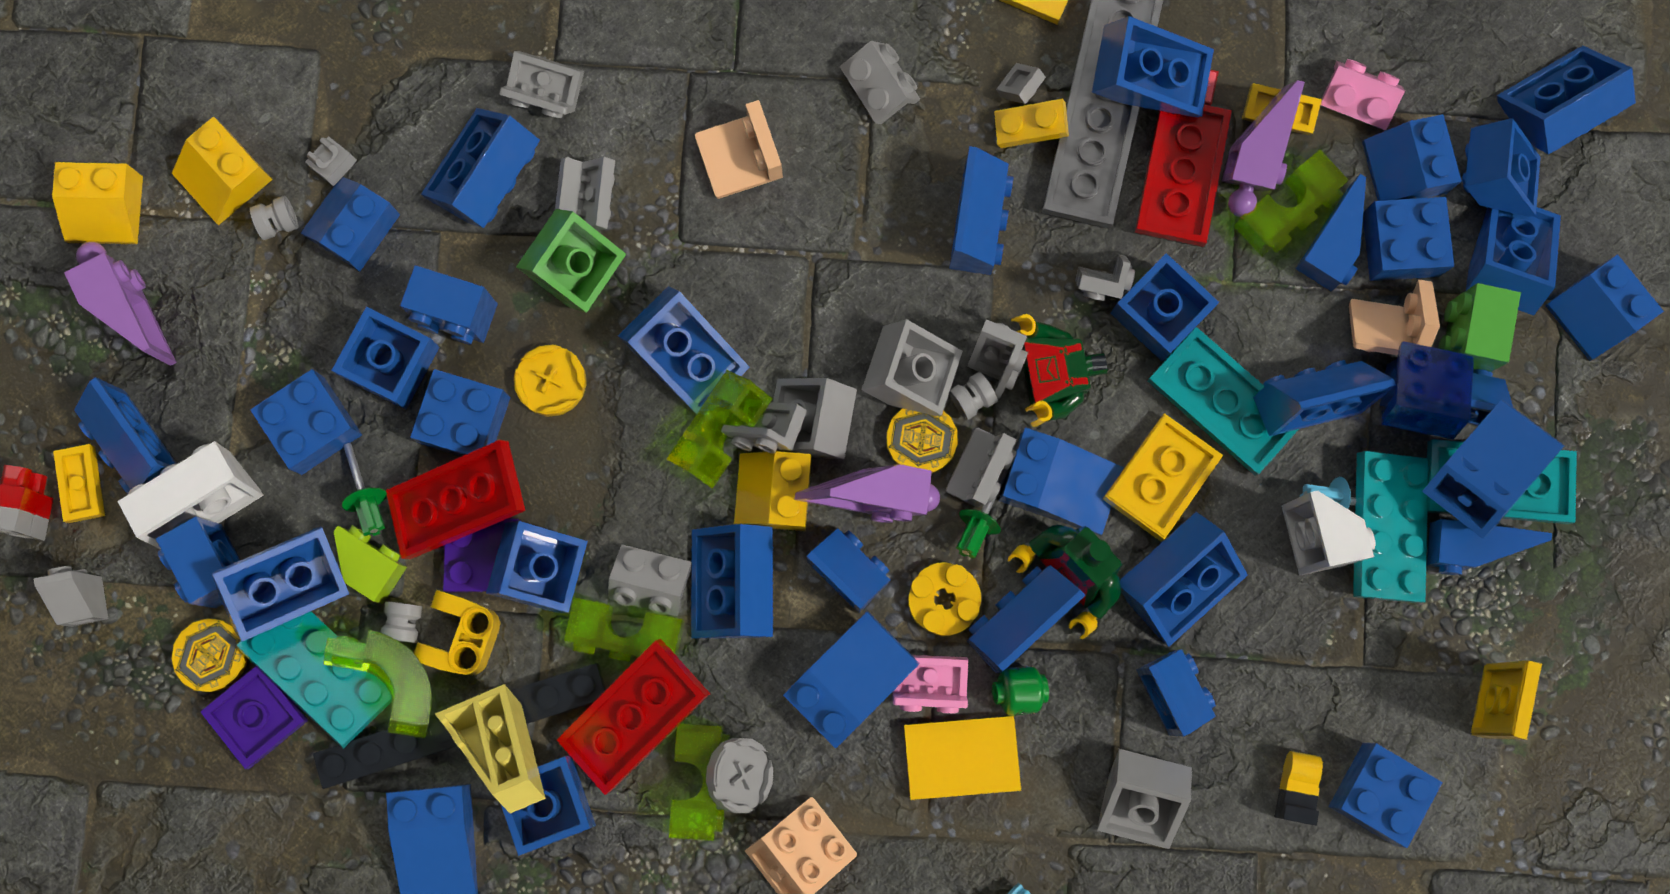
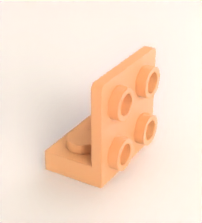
[695,100,783,199]
[1349,280,1440,360]
[745,797,857,894]

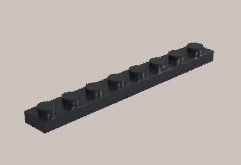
[313,663,606,789]

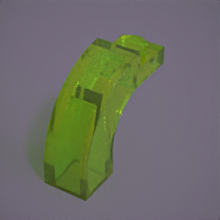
[323,630,432,738]

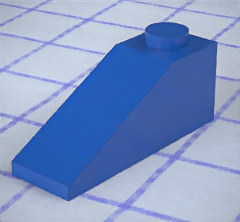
[1295,174,1366,291]
[1427,519,1552,575]

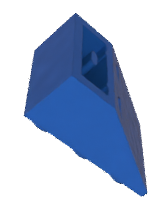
[1422,399,1565,539]

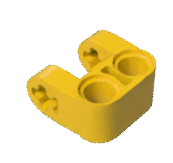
[412,590,500,676]

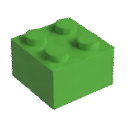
[516,209,626,313]
[1438,283,1521,372]

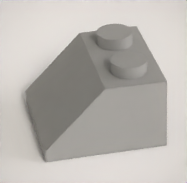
[862,319,963,416]
[773,378,857,459]
[1097,749,1192,849]

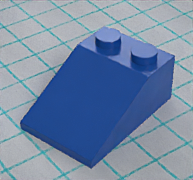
[1092,16,1214,118]
[1466,207,1561,316]
[618,286,750,417]
[999,427,1124,536]
[783,611,920,749]
[386,784,478,894]

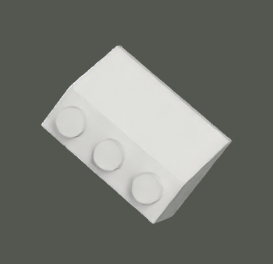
[117,441,264,549]
[1282,491,1376,576]

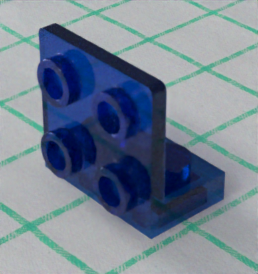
[1381,341,1474,440]

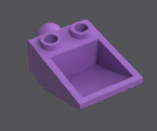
[1221,80,1305,217]
[64,242,177,366]
[794,464,940,523]

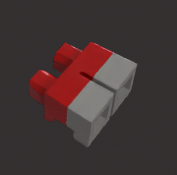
[0,465,54,541]

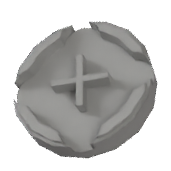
[706,738,773,813]

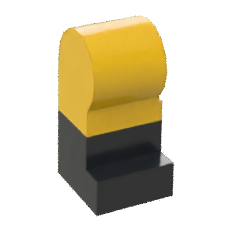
[1274,751,1323,826]

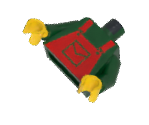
[1011,314,1108,427]
[1007,524,1122,639]

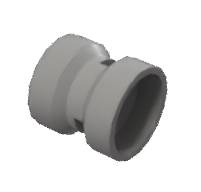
[250,195,299,240]
[949,372,998,421]
[379,602,422,643]

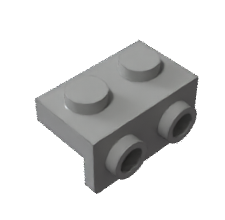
[840,41,920,124]
[499,51,584,118]
[555,157,615,231]
[1075,254,1135,301]
[967,319,1028,399]
[721,401,807,453]
[946,428,1017,507]
[608,544,692,616]

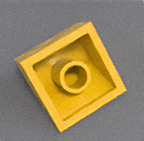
[172,116,273,225]
[52,162,143,244]
[734,451,812,531]

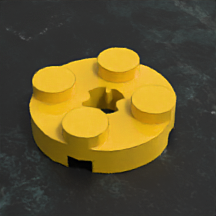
[908,562,981,636]

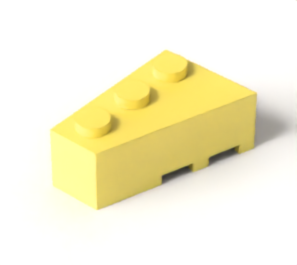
[435,684,546,814]

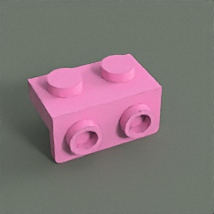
[1321,59,1405,130]
[892,655,968,713]

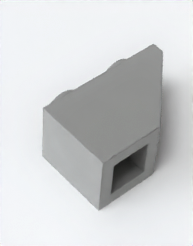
[34,566,108,627]

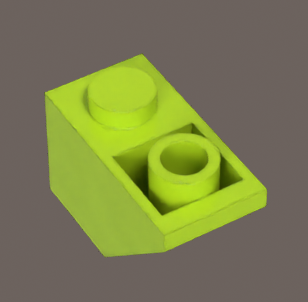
[334,525,407,604]

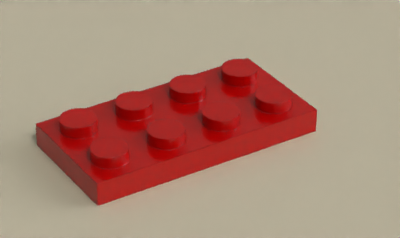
[1135,105,1232,247]
[386,440,526,559]
[557,638,710,795]

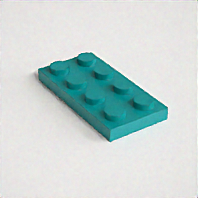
[1147,327,1299,476]
[1427,439,1577,524]
[1353,451,1428,603]
[236,611,398,749]

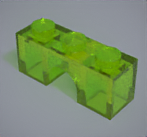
[1234,149,1349,257]
[667,370,773,489]
[564,597,685,662]
[669,723,730,841]

